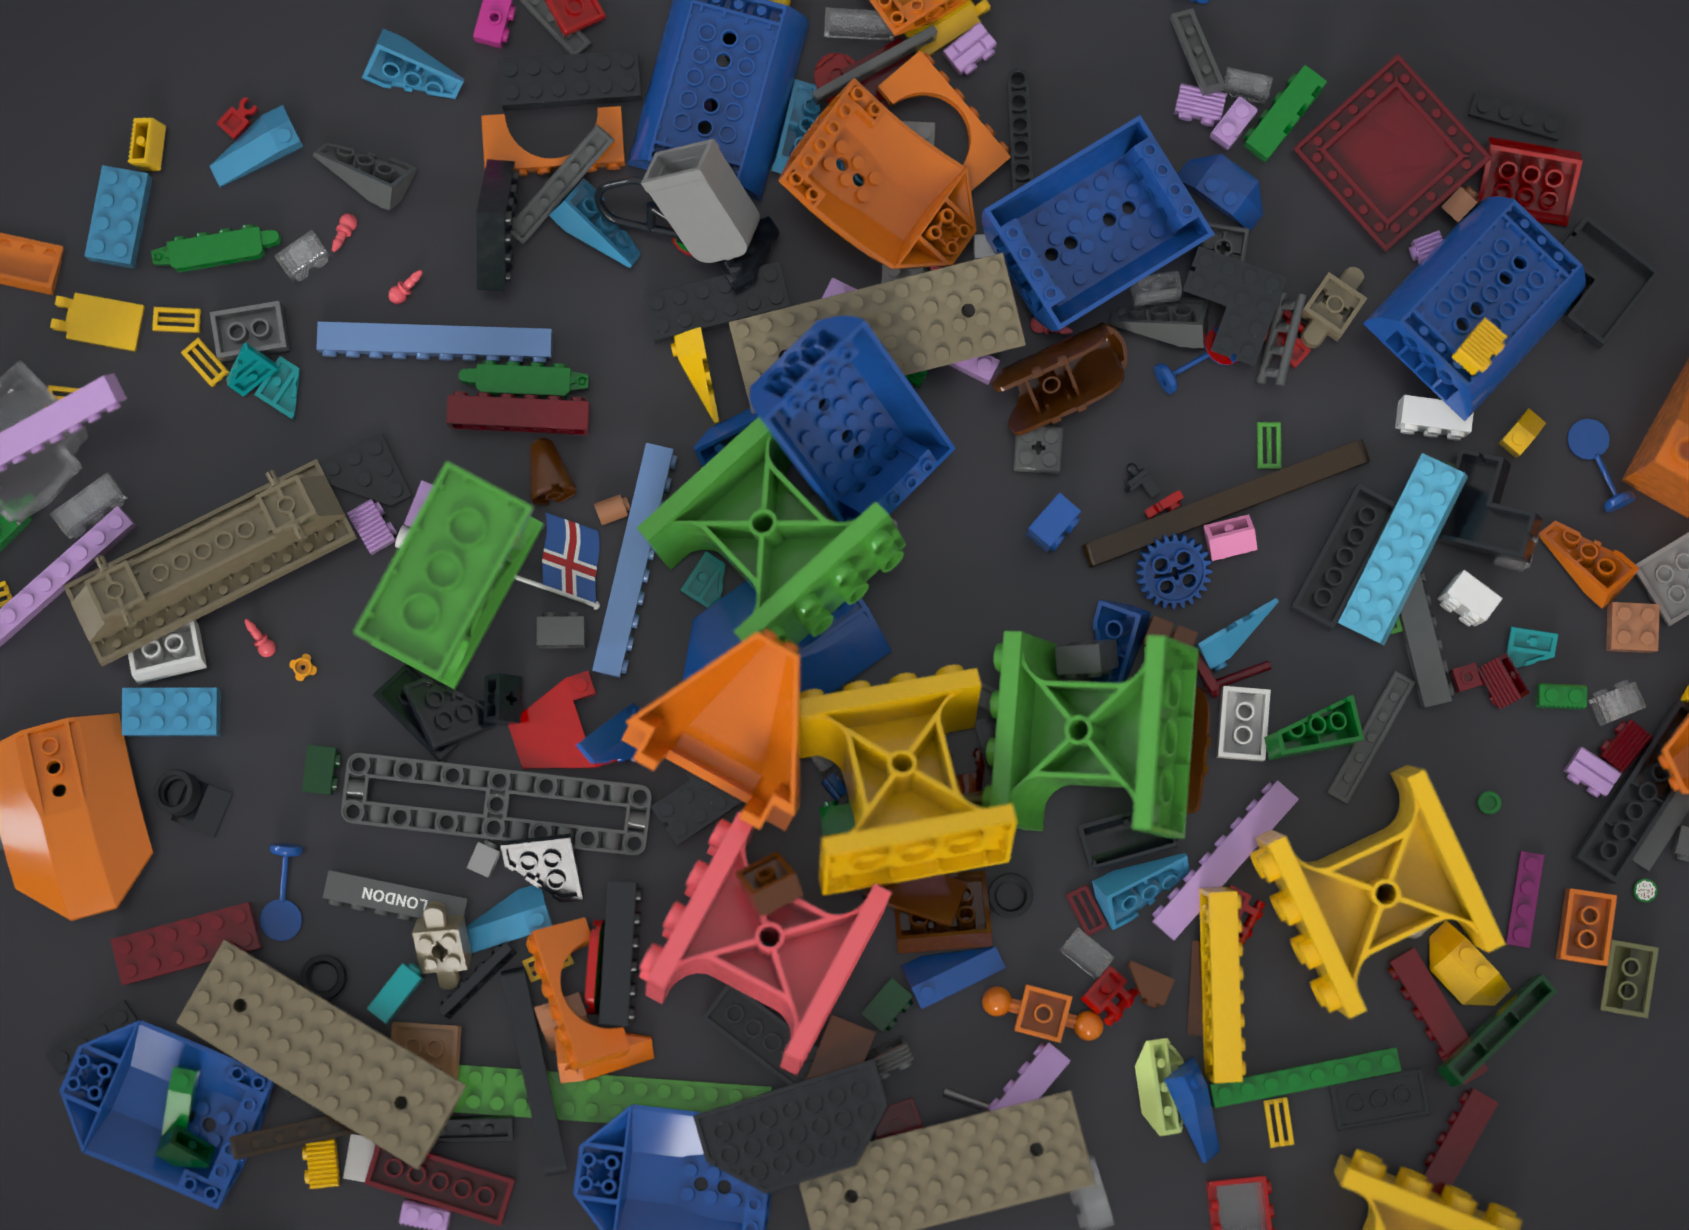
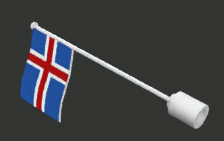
[395,512,600,610]

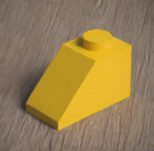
[1498,408,1546,458]

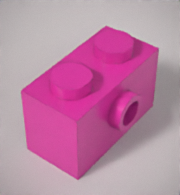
[473,0,516,48]

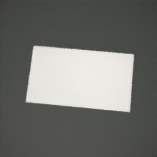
[343,1134,375,1182]

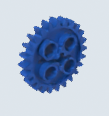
[1135,533,1212,609]

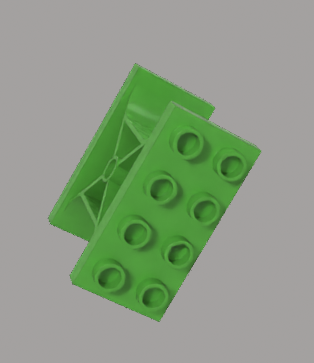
[637,417,906,652]
[353,461,545,690]
[982,631,1199,839]

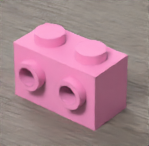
[1203,514,1258,561]

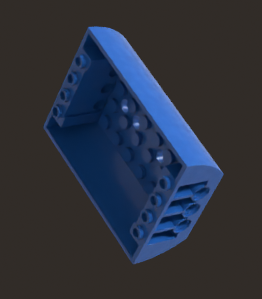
[627,0,810,201]
[982,115,1215,331]
[1363,197,1586,421]
[750,316,956,522]

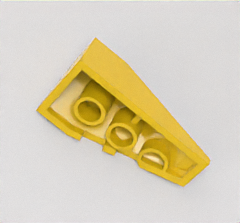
[671,327,719,425]

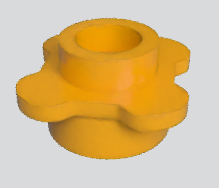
[289,654,317,681]

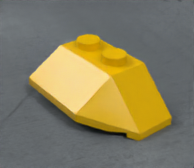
[1429,921,1512,1006]

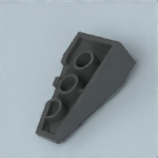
[313,142,417,211]
[1110,297,1210,349]

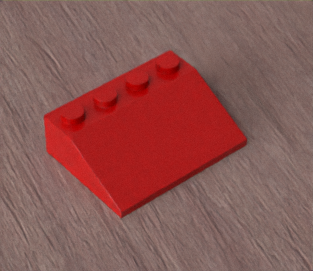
[1477,137,1583,226]

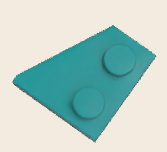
[226,342,278,397]
[254,356,300,420]
[680,551,725,608]
[1506,626,1558,669]

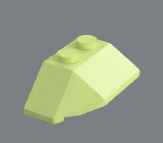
[1135,1038,1184,1136]

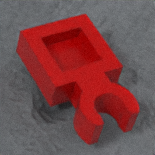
[216,97,258,140]
[1144,490,1184,520]

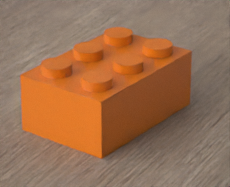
[1556,888,1617,966]

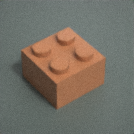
[1606,602,1660,653]

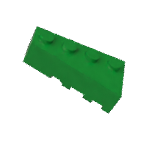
[1244,65,1327,163]
[1264,694,1364,760]
[819,800,856,836]

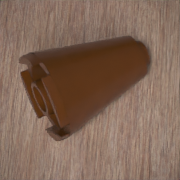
[530,438,577,505]

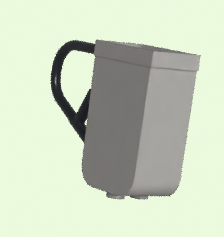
[594,139,760,263]

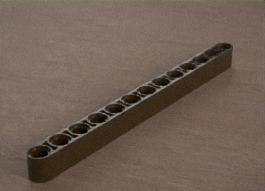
[1081,439,1371,568]

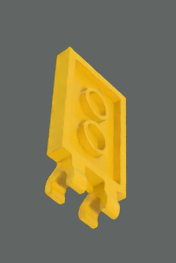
[904,0,991,56]
[50,293,145,352]

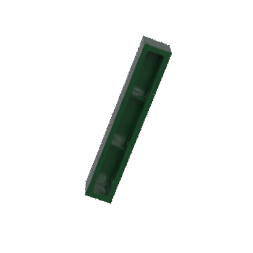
[1436,973,1558,1087]

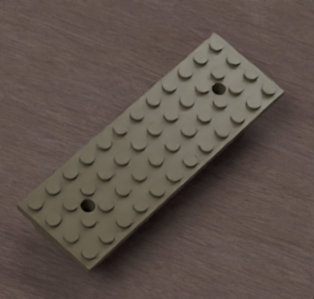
[729,253,1026,414]
[63,459,357,667]
[176,940,468,1169]
[799,1090,1096,1230]

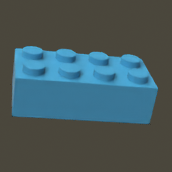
[84,165,153,269]
[122,688,221,736]

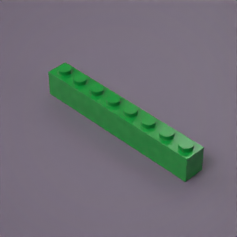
[1208,1047,1401,1108]

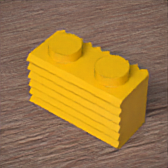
[128,118,166,171]
[1452,317,1507,375]
[302,1138,341,1189]

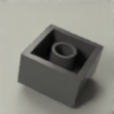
[537,612,587,648]
[1055,639,1119,679]

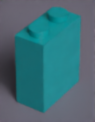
[367,963,425,1023]

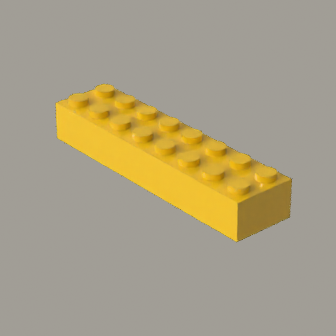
[1199,887,1246,1083]

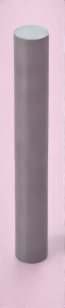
[943,1087,990,1112]

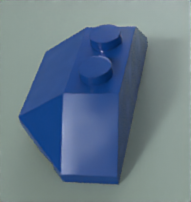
[1178,154,1263,232]
[693,408,758,467]

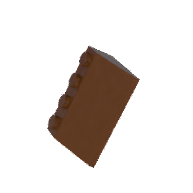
[894,871,992,954]

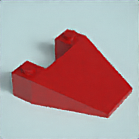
[508,671,618,769]

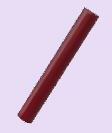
[1202,660,1272,693]

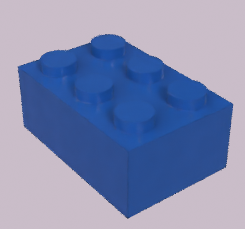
[1026,493,1081,553]

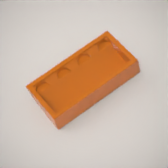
[0,233,64,295]

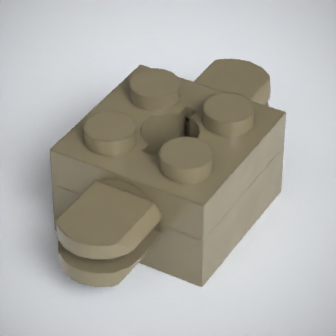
[1301,267,1367,348]
[412,901,472,990]

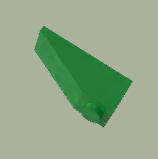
[162,1065,201,1135]

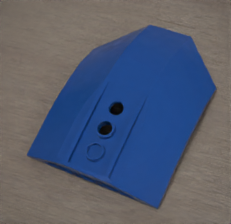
[682,581,892,695]
[59,1020,274,1210]
[573,1104,772,1230]

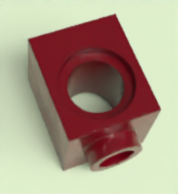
[1449,662,1482,693]

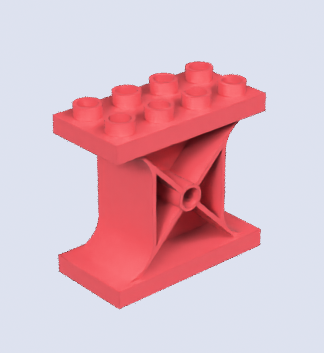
[639,812,892,1076]

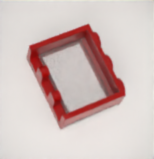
[1206,1175,1276,1230]

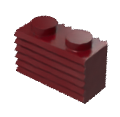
[1477,653,1529,710]
[1598,719,1653,774]

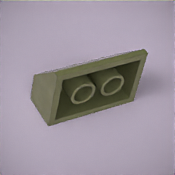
[1600,940,1659,1018]

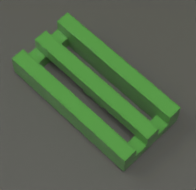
[1257,422,1282,469]

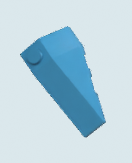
[362,28,464,99]
[771,79,820,174]
[1195,598,1279,672]
[1092,853,1190,930]

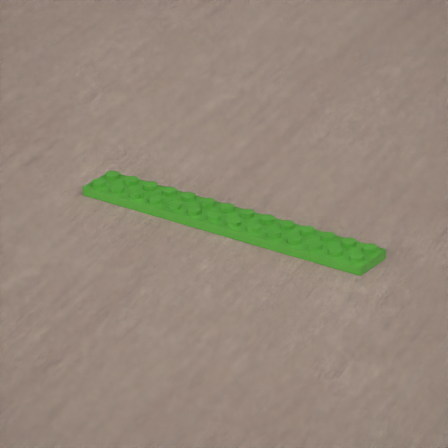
[453,1065,772,1123]

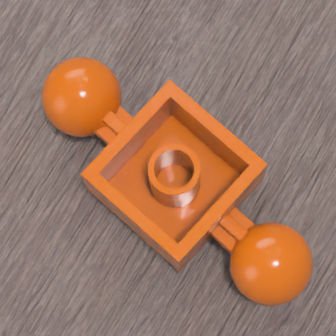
[982,984,1104,1043]

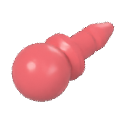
[332,213,358,252]
[388,270,423,304]
[1030,317,1073,335]
[244,619,276,657]

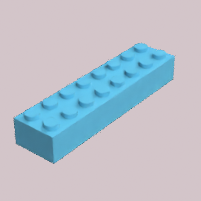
[1338,453,1468,645]

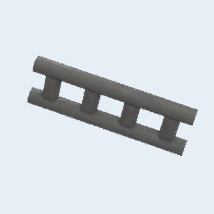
[1257,292,1306,386]

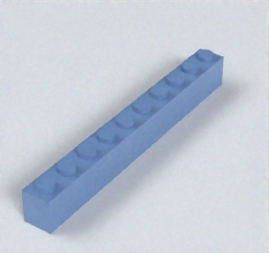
[316,321,553,364]
[592,443,678,678]

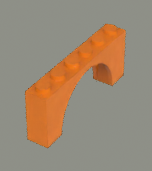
[877,50,1011,192]
[481,106,626,176]
[527,917,631,1071]

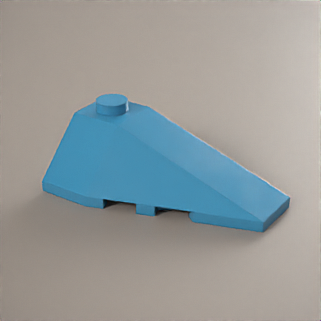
[209,105,304,187]
[549,178,641,268]
[466,885,553,953]

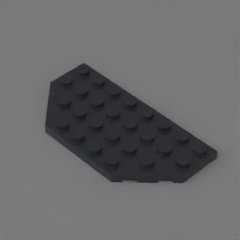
[693,1059,889,1194]

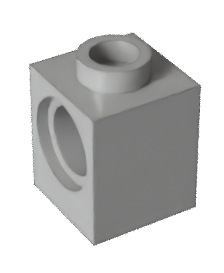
[467,840,501,878]

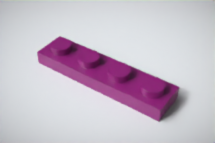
[1505,851,1544,948]

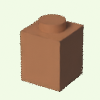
[1441,185,1480,223]

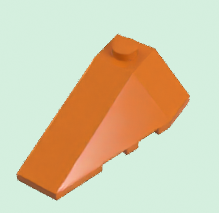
[1538,520,1639,608]
[554,1028,654,1083]

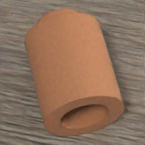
[594,494,631,525]

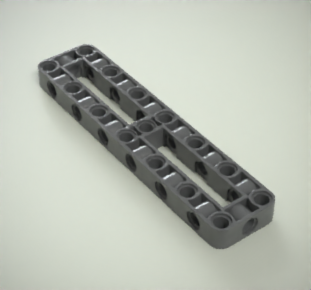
[341,753,653,856]

